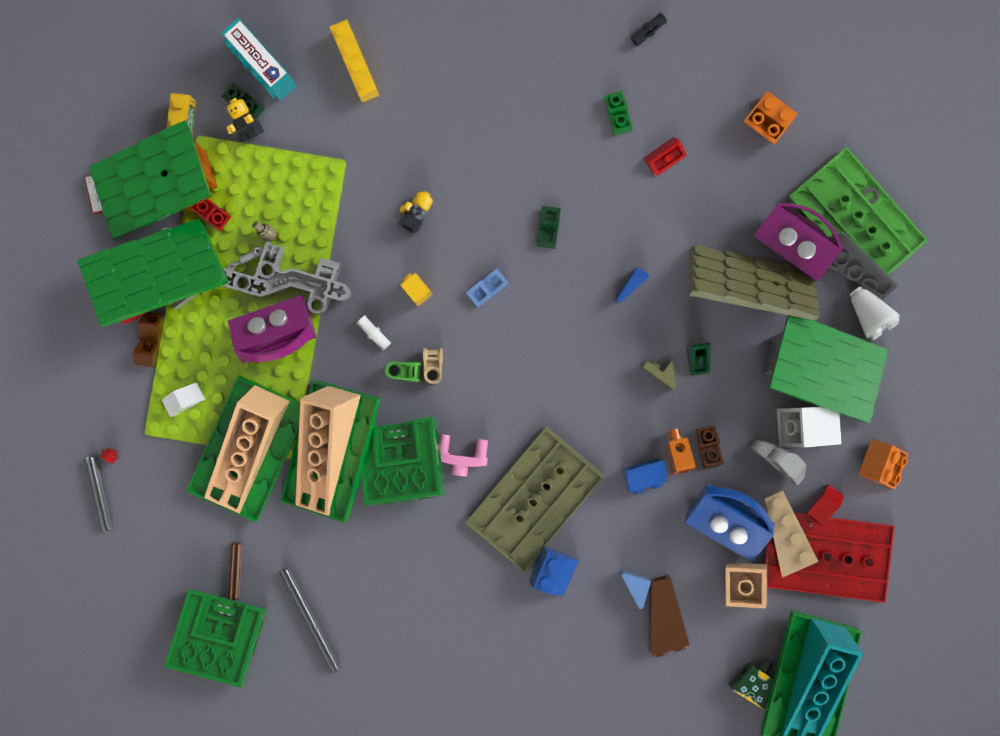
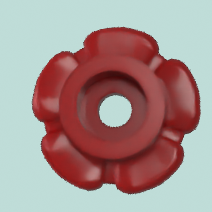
[100,447,119,464]

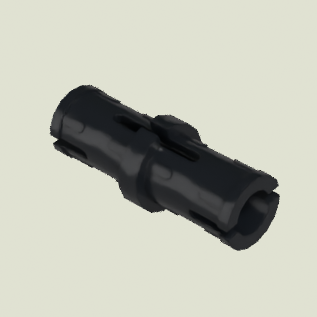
[630,13,667,47]

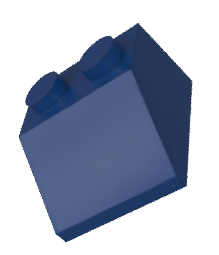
[622,458,667,494]
[529,546,579,595]

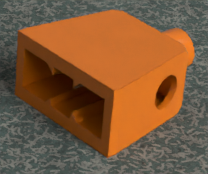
[666,429,696,475]

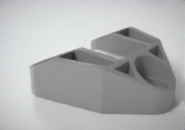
[750,439,806,486]

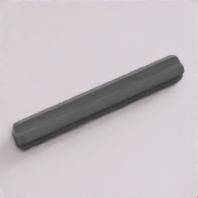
[85,456,112,531]

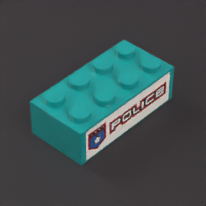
[221,17,297,101]

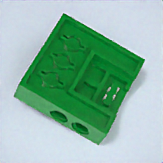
[361,417,446,506]
[164,589,268,688]

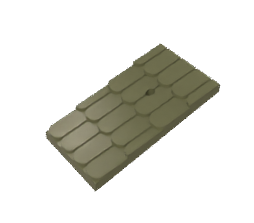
[689,245,820,321]
[466,426,605,572]

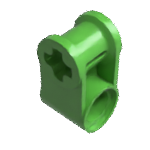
[385,362,423,382]

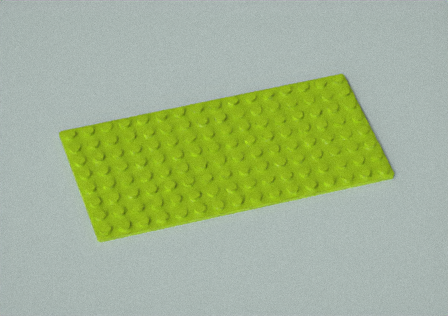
[145,136,346,459]

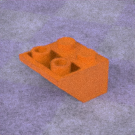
[744,91,798,145]
[858,439,908,489]

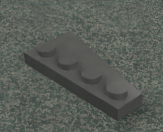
[829,231,898,299]

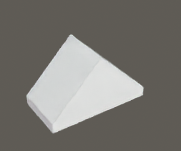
[162,383,206,417]

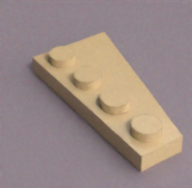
[765,490,818,578]

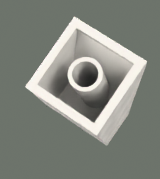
[777,406,841,447]

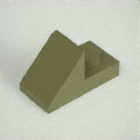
[641,360,676,390]

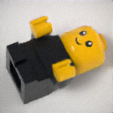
[226,98,264,143]
[398,191,433,234]

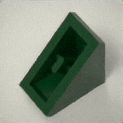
[686,342,711,376]

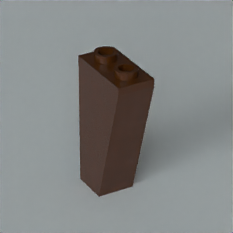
[649,574,690,657]

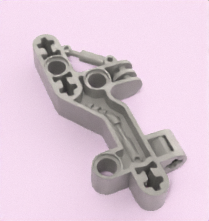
[222,241,351,315]

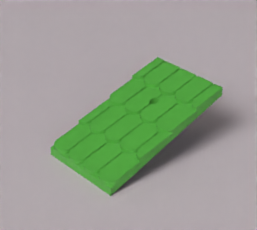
[789,147,927,275]

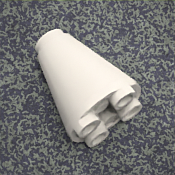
[850,287,901,341]

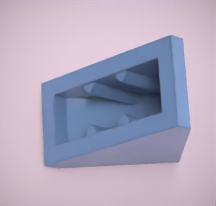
[619,570,651,609]

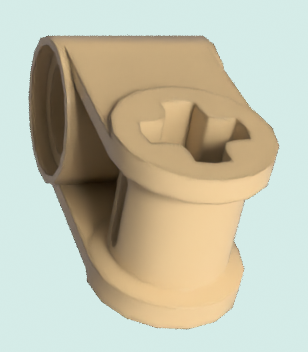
[423,348,443,385]

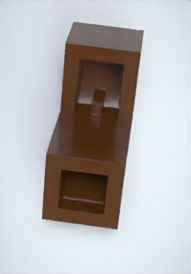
[133,312,164,368]

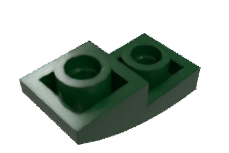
[221,82,265,119]

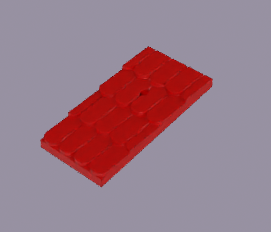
[765,513,895,603]

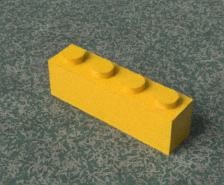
[329,19,379,103]

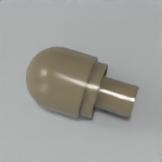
[252,221,277,242]

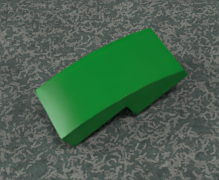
[604,91,633,136]

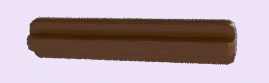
[228,542,243,600]

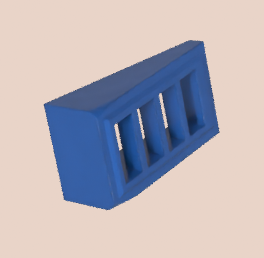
[615,268,650,303]

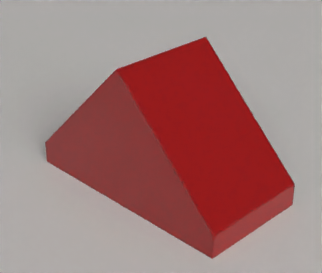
[806,484,844,526]

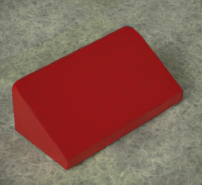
[643,137,687,177]

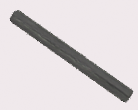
[280,567,340,673]

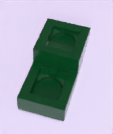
[537,206,561,249]

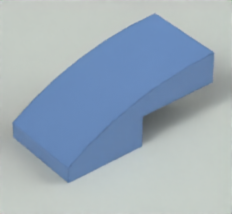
[466,268,509,307]

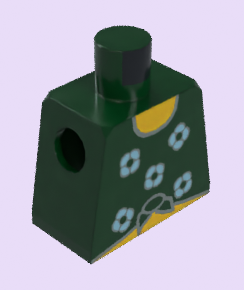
[729,658,774,710]

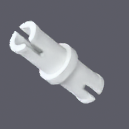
[356,315,391,351]

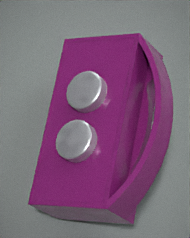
[754,203,843,282]
[228,295,317,363]

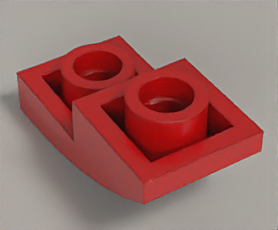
[189,198,232,232]

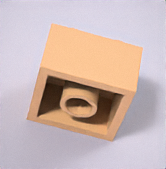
[726,563,767,608]

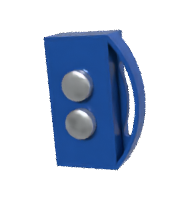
[685,483,775,562]

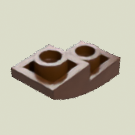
[696,425,724,469]

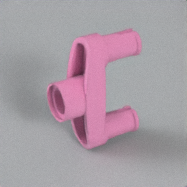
[439,434,488,477]

